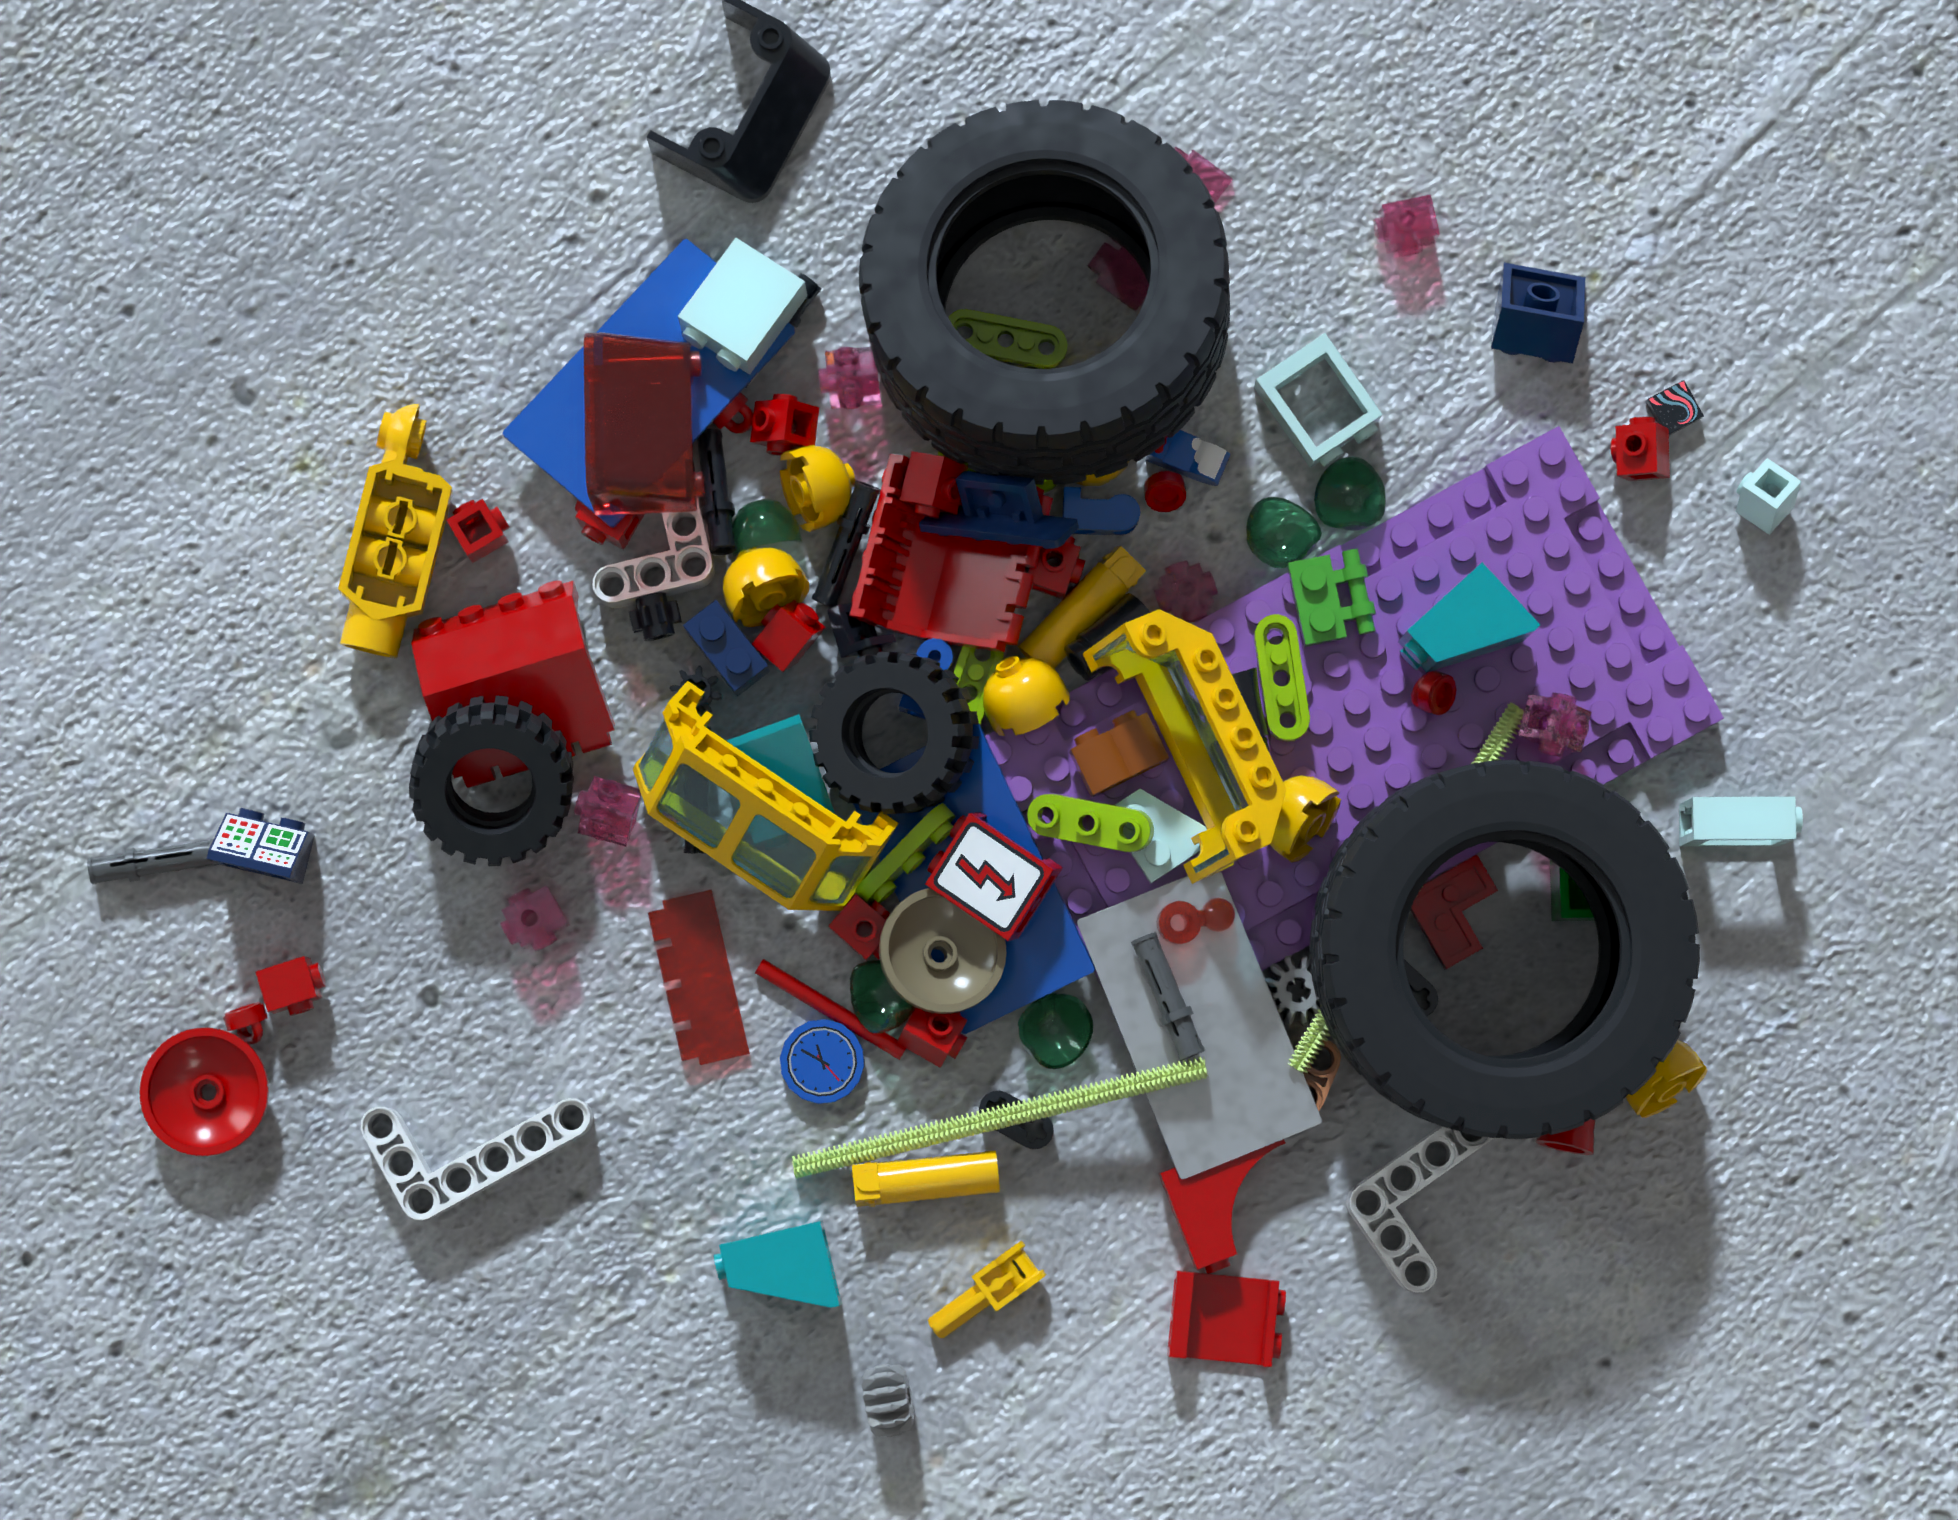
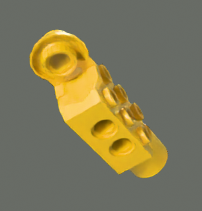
[338,404,453,658]

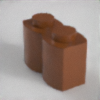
[1069,710,1169,798]

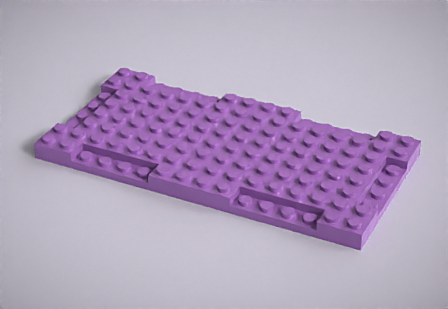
[985,426,1724,995]

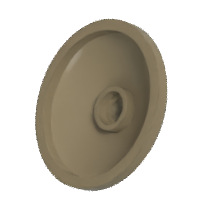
[879,888,1006,1014]

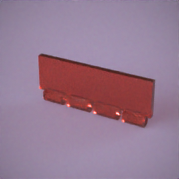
[648,889,750,1066]

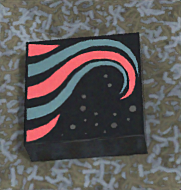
[1645,380,1704,436]

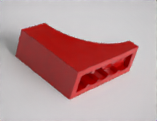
[1158,1139,1286,1274]

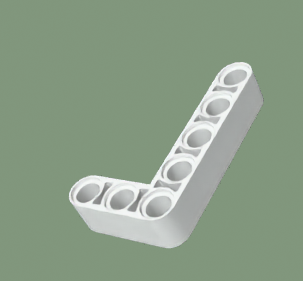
[593,384,715,608]
[361,1098,593,1220]
[1346,1126,1494,1292]

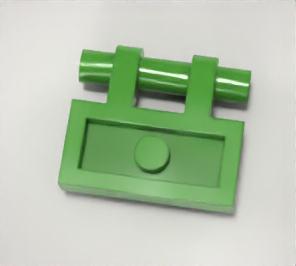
[1287,549,1376,647]

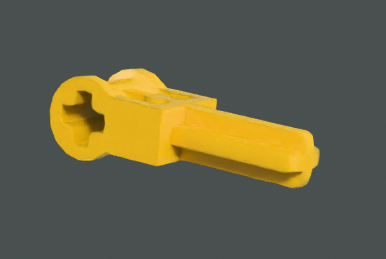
[928,1240,1047,1339]

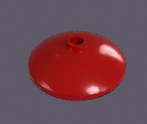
[139,1028,269,1156]

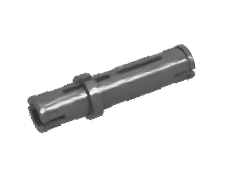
[87,839,219,885]
[1131,932,1205,1061]

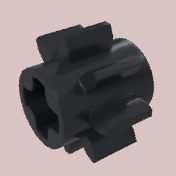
[628,592,682,641]
[669,666,723,714]

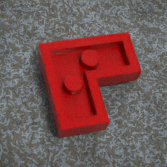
[1410,855,1498,970]

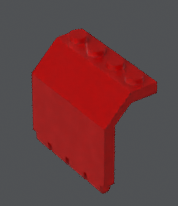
[850,454,1053,652]
[411,580,615,788]

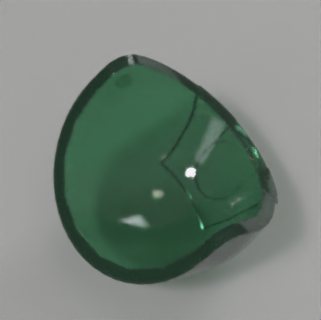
[1314,456,1386,531]
[1246,497,1322,568]
[732,499,803,557]
[850,960,916,1033]
[1017,993,1093,1069]

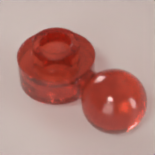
[1156,898,1235,944]

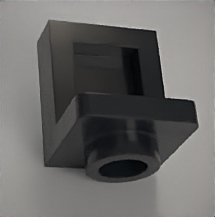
[827,603,896,658]

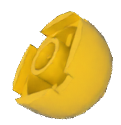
[779,445,856,532]
[723,547,809,627]
[983,656,1070,736]
[1269,775,1341,863]
[1626,1039,1708,1118]

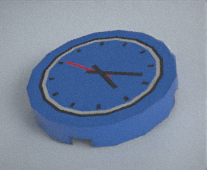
[780,1019,864,1104]

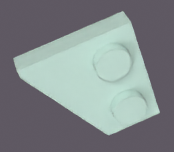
[1115,789,1207,884]

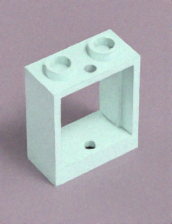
[1254,333,1383,468]
[1679,797,1803,847]

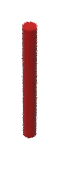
[755,959,906,1060]

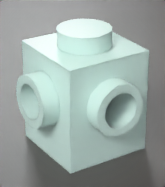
[1735,458,1801,535]

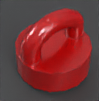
[712,392,753,434]
[1144,471,1186,512]
[1411,671,1457,715]
[223,1002,268,1045]

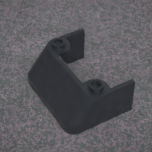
[647,0,831,203]

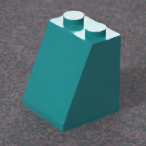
[1398,562,1540,673]
[727,714,836,850]
[714,1221,842,1308]

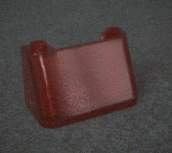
[584,332,704,516]

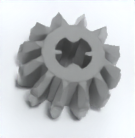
[1265,955,1320,1027]
[861,1364,915,1437]

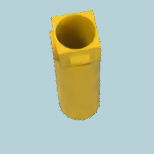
[1018,546,1146,669]
[852,1150,1000,1207]

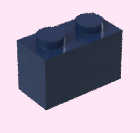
[683,600,770,697]

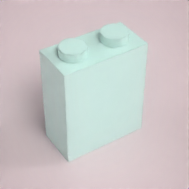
[678,238,807,374]

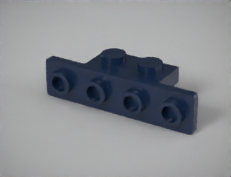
[919,471,1079,549]

